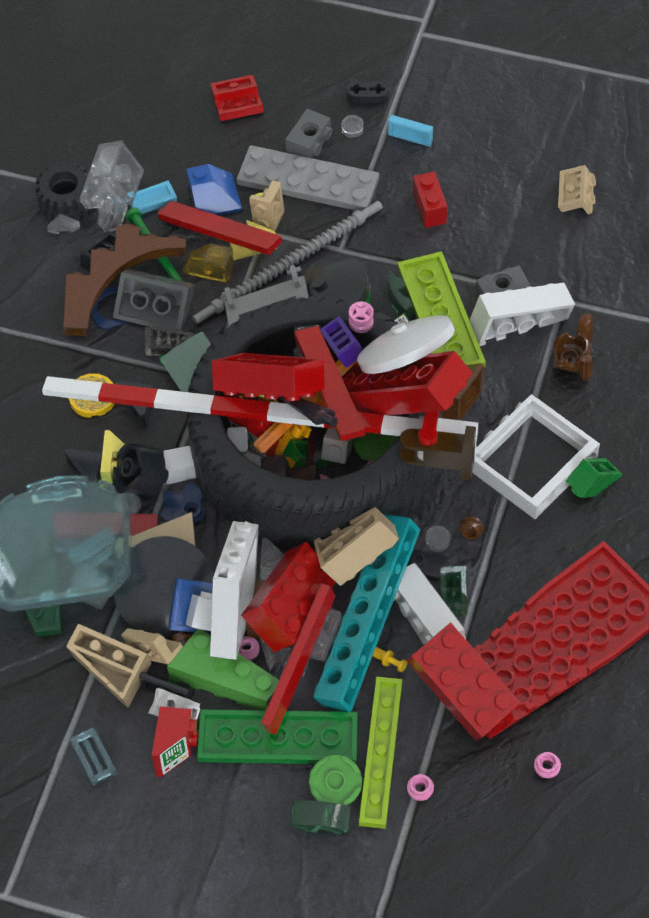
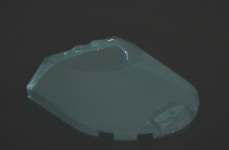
[0,475,131,612]

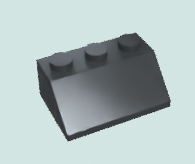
[113,269,195,334]

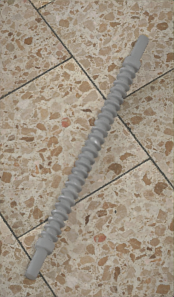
[192,201,383,324]

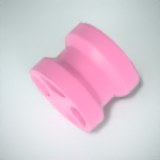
[349,301,374,333]

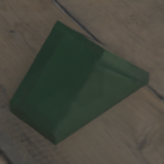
[439,565,467,616]

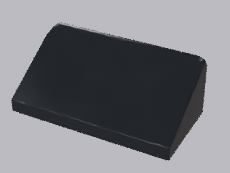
[140,672,195,700]

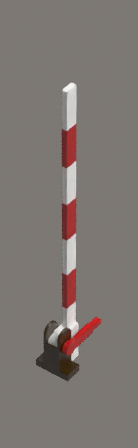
[42,376,478,480]

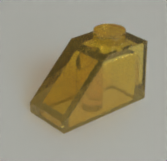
[183,243,234,283]

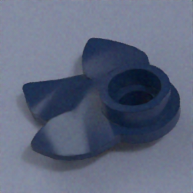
[160,482,205,523]

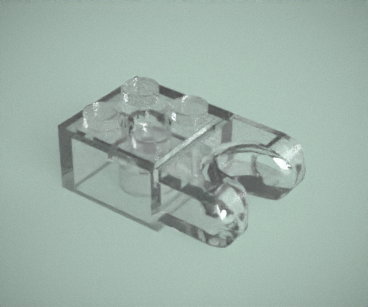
[80,140,144,232]

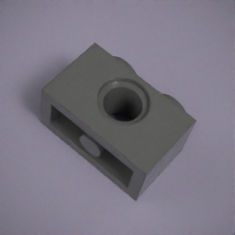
[285,109,333,158]
[476,265,531,298]

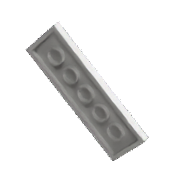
[237,145,379,211]

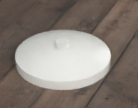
[357,316,455,374]

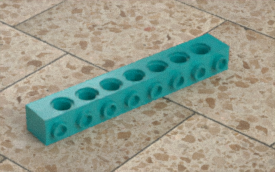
[313,515,420,712]

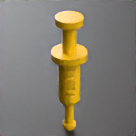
[373,647,407,672]

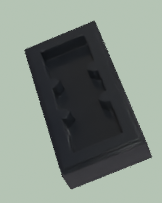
[407,549,445,582]

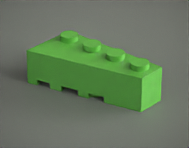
[167,629,279,711]

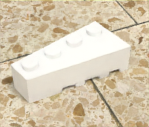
[469,283,575,346]
[394,563,466,645]

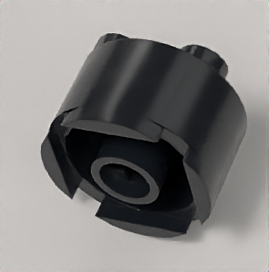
[113,443,169,496]

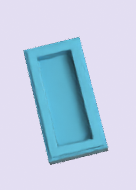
[388,115,433,147]
[126,180,177,214]

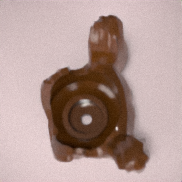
[553,313,593,381]

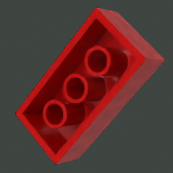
[212,353,325,401]
[241,542,336,653]
[406,622,521,741]

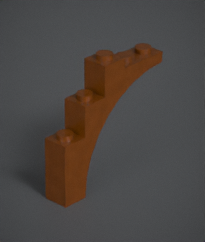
[63,223,186,337]

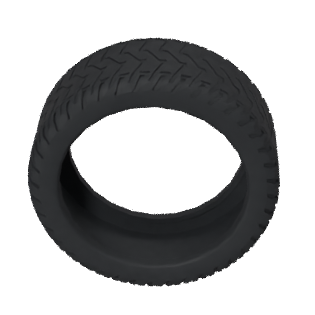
[187,297,442,552]

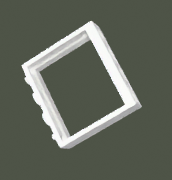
[473,394,600,519]
[210,521,258,660]

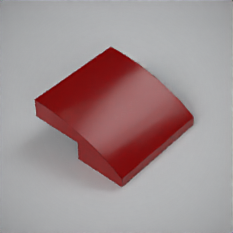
[210,75,264,121]

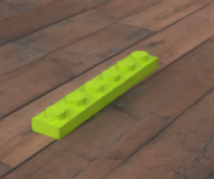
[359,677,402,829]

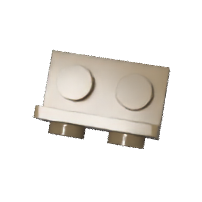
[558,165,596,214]
[249,180,285,231]
[121,628,183,664]

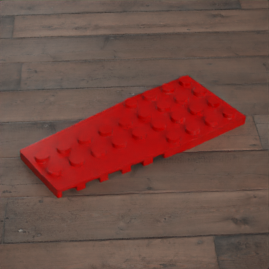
[474,541,649,738]

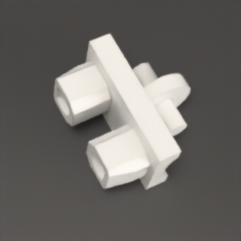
[149,688,200,720]

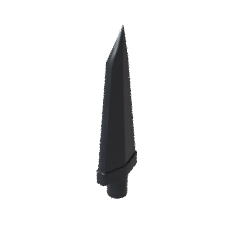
[279,396,338,427]
[306,426,328,466]

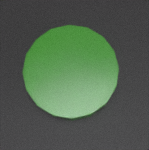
[353,432,398,461]
[309,755,362,809]

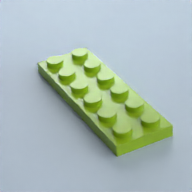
[397,251,486,367]

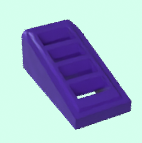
[320,316,363,367]

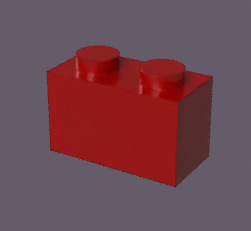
[413,171,447,228]

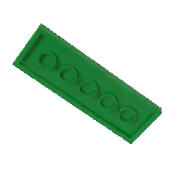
[197,710,358,765]

